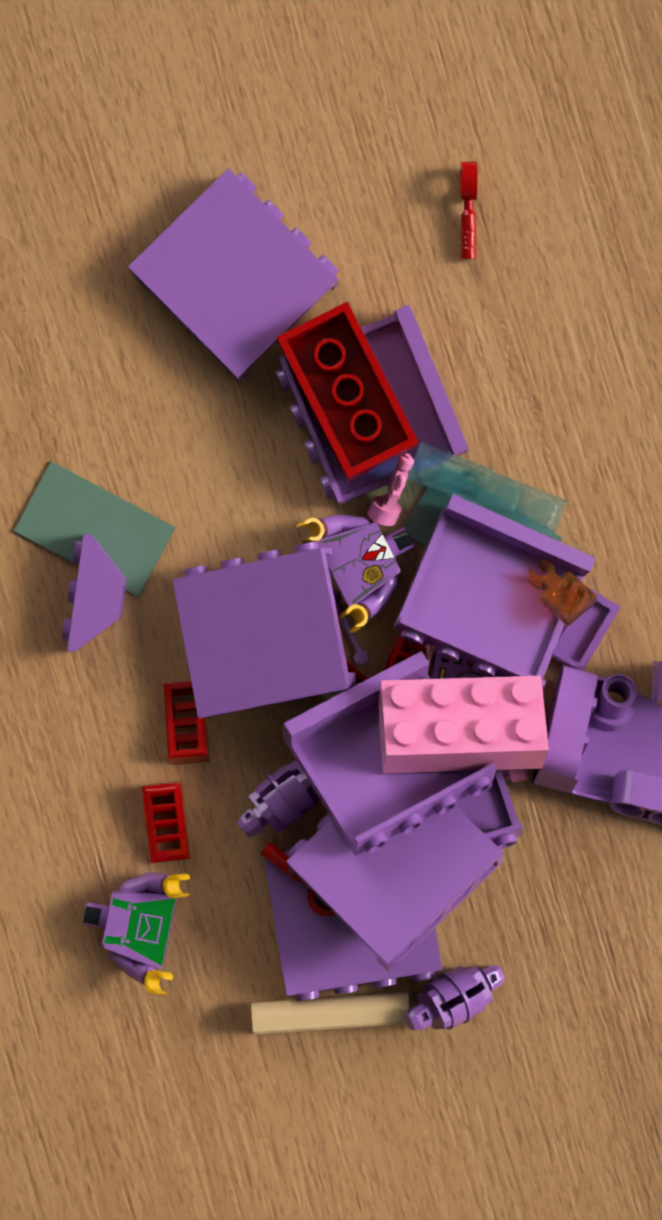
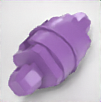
[237,759,320,837]
[404,965,505,1030]

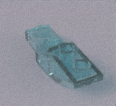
[407,442,567,538]

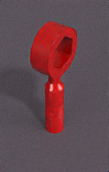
[460,161,478,259]
[260,842,335,916]

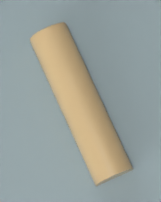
[251,992,409,1035]

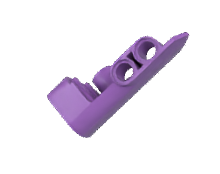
[532,665,662,825]

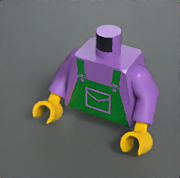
[83,872,190,995]

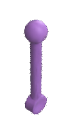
[333,590,369,665]

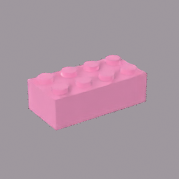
[378,676,549,774]

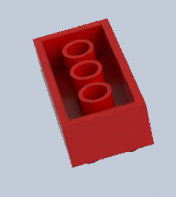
[277,301,419,482]

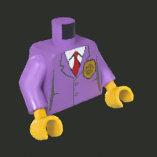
[296,514,415,633]

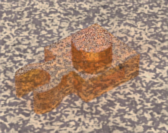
[528,559,597,627]

